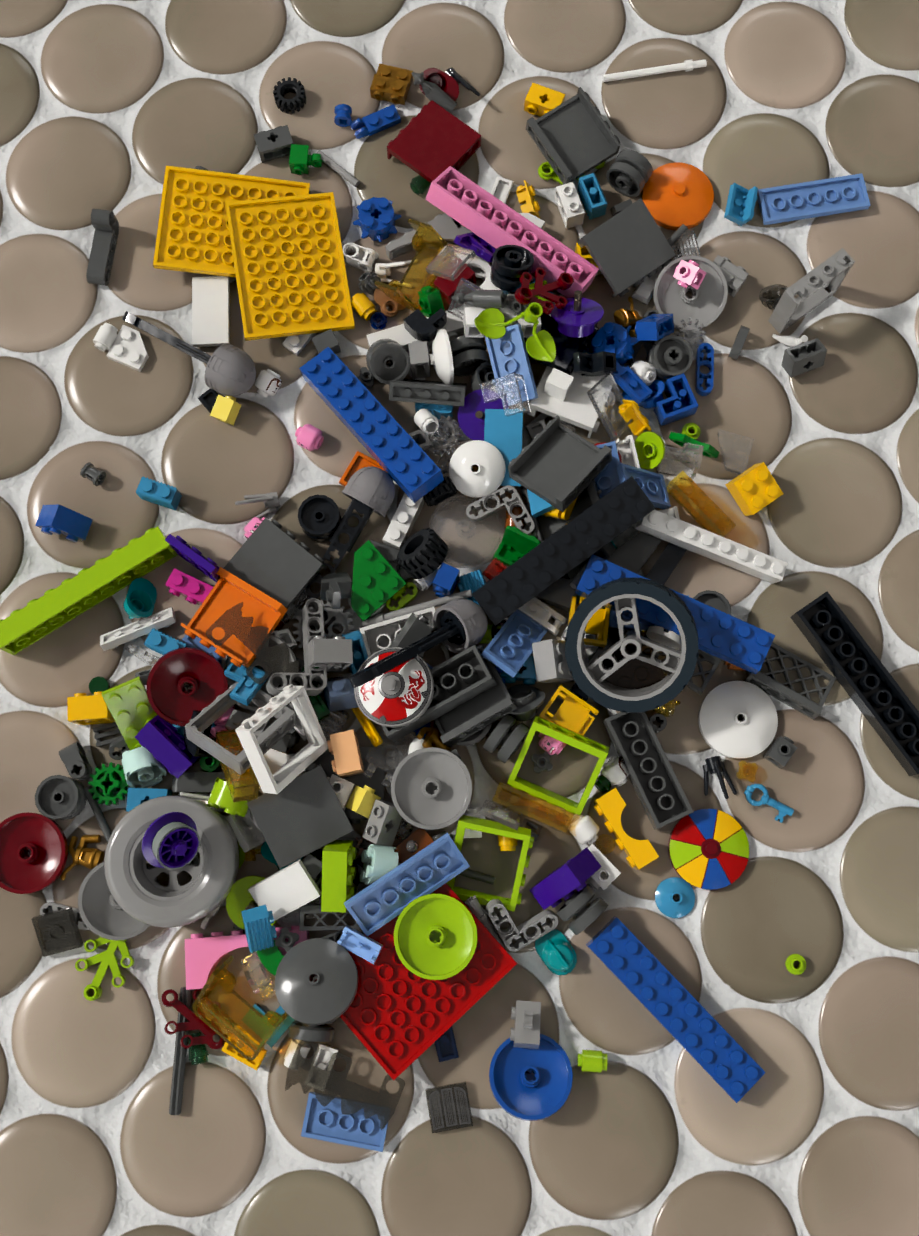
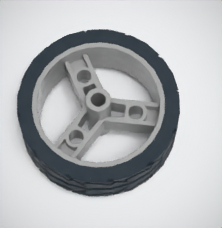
[565,578,698,712]

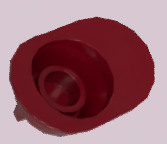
[419,68,459,101]

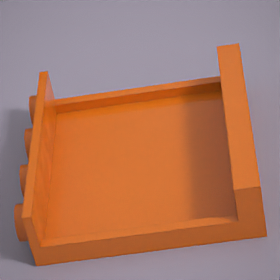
[181,567,288,669]

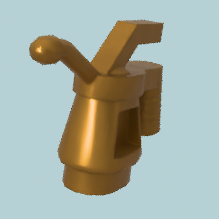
[614,297,643,338]
[417,720,451,751]
[60,835,105,881]

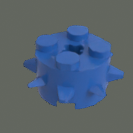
[353,197,401,242]
[589,322,639,365]

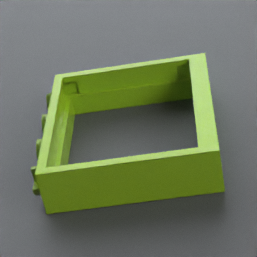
[507,716,609,815]
[447,815,534,912]

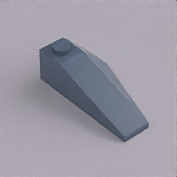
[322,677,358,712]

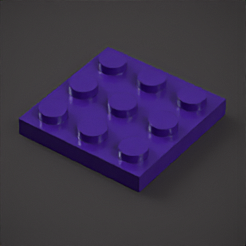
[165,534,220,583]

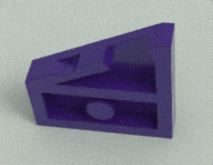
[454,232,496,262]

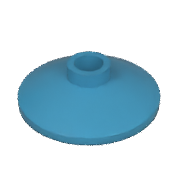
[655,877,695,918]

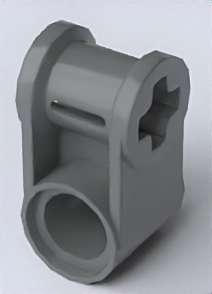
[59,741,92,781]

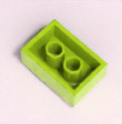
[321,840,356,913]

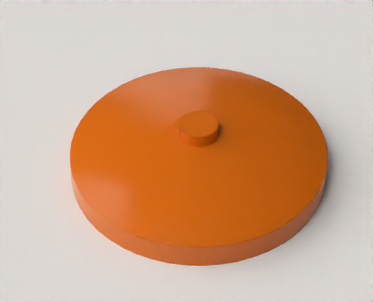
[642,162,714,231]

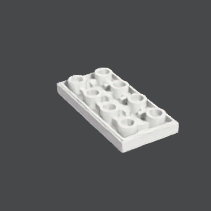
[192,276,230,347]

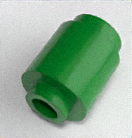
[200,756,223,772]

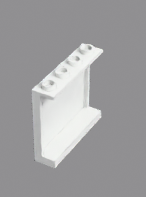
[527,366,617,438]

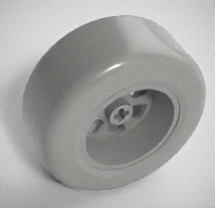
[104,796,240,928]

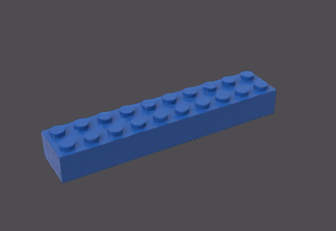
[299,347,444,503]
[575,555,775,674]
[586,916,766,1103]

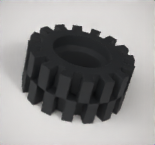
[273,77,306,114]
[423,476,458,507]

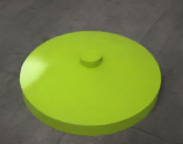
[394,894,477,980]

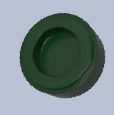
[89,677,110,695]

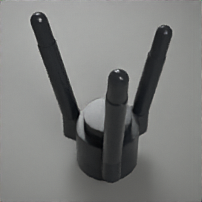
[445,67,480,106]
[703,756,737,799]

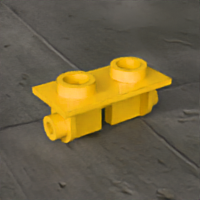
[516,180,541,218]
[618,399,652,437]

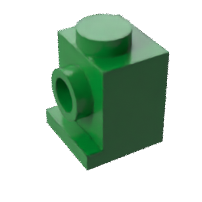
[418,286,445,317]

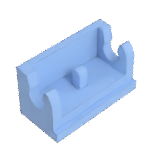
[337,926,384,964]

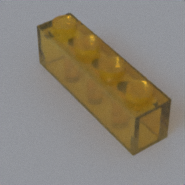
[667,471,736,537]
[216,730,261,802]
[492,782,574,834]

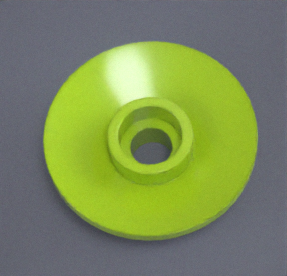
[634,432,665,469]

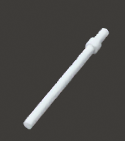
[602,59,707,82]

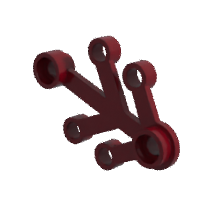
[514,267,574,314]
[161,989,226,1050]

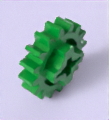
[88,762,130,806]

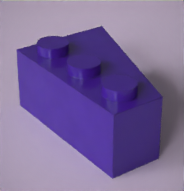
[135,715,201,779]
[529,847,602,910]

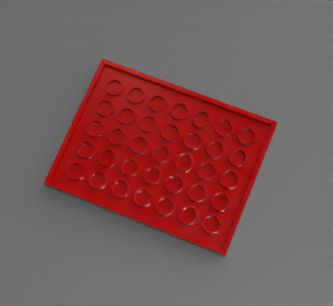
[313,883,517,1080]

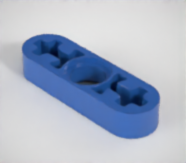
[695,343,714,396]

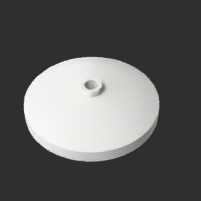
[698,681,778,759]

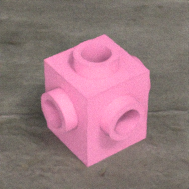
[673,260,707,290]

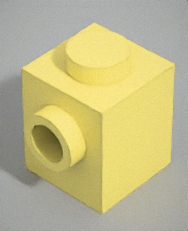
[210,395,241,426]
[345,785,381,819]

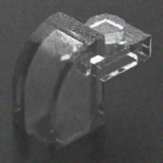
[241,952,276,1002]

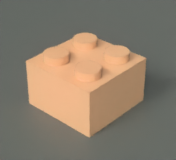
[327,730,365,778]

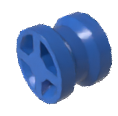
[334,104,352,127]

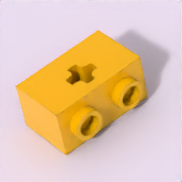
[524,83,565,117]

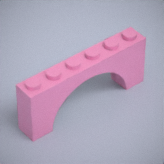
[185,925,309,990]

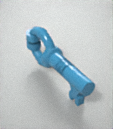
[744,784,794,823]

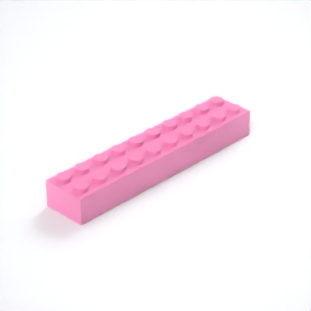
[425,166,599,298]

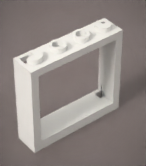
[235,684,328,794]

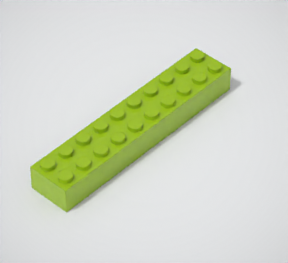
[0,527,178,655]

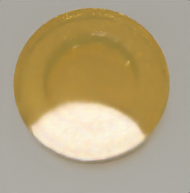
[595,834,615,854]

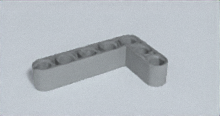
[266,598,327,696]

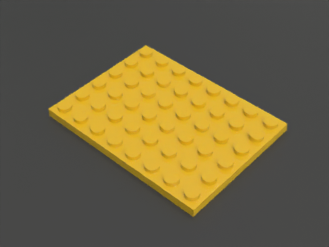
[153,166,310,278]
[225,192,355,341]

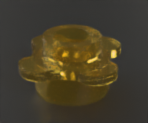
[736,760,758,782]

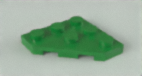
[351,540,407,621]

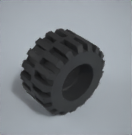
[397,528,448,579]

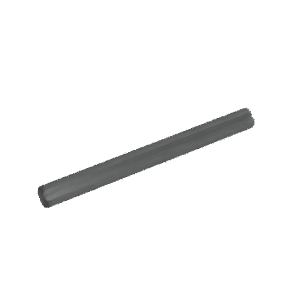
[169,987,192,1116]

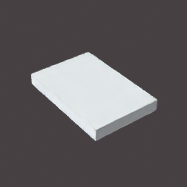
[248,860,322,921]

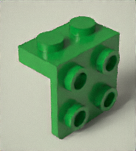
[492,526,541,567]

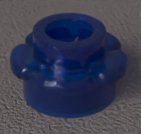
[369,312,387,330]

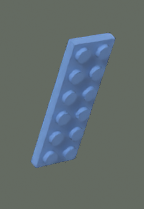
[757,173,870,225]
[344,832,470,936]

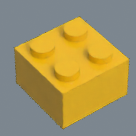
[725,462,784,516]
[67,691,115,725]

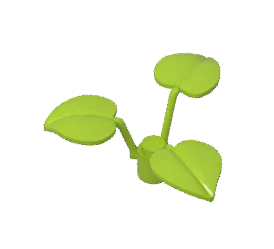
[474,280,556,362]

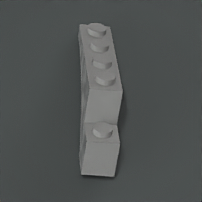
[385,213,472,260]

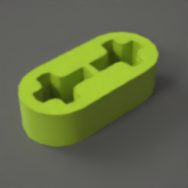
[386,582,418,612]

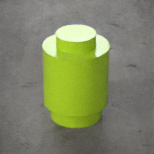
[577,1049,608,1073]

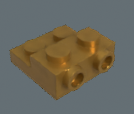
[370,64,413,105]

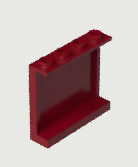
[387,100,481,183]

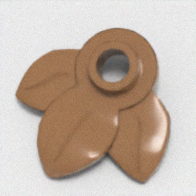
[374,283,409,317]

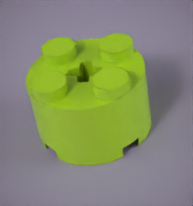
[207,777,255,817]

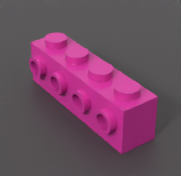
[165,568,213,605]

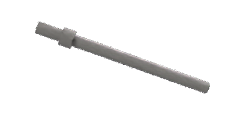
[361,589,473,627]

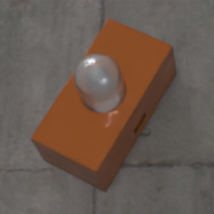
[394,828,434,864]

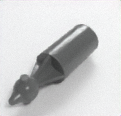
[411,72,457,113]
[451,290,507,308]

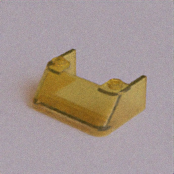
[374,219,454,312]
[192,955,289,1060]

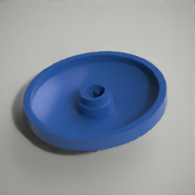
[489,1034,573,1121]

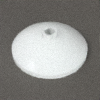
[429,329,454,385]
[449,440,506,498]

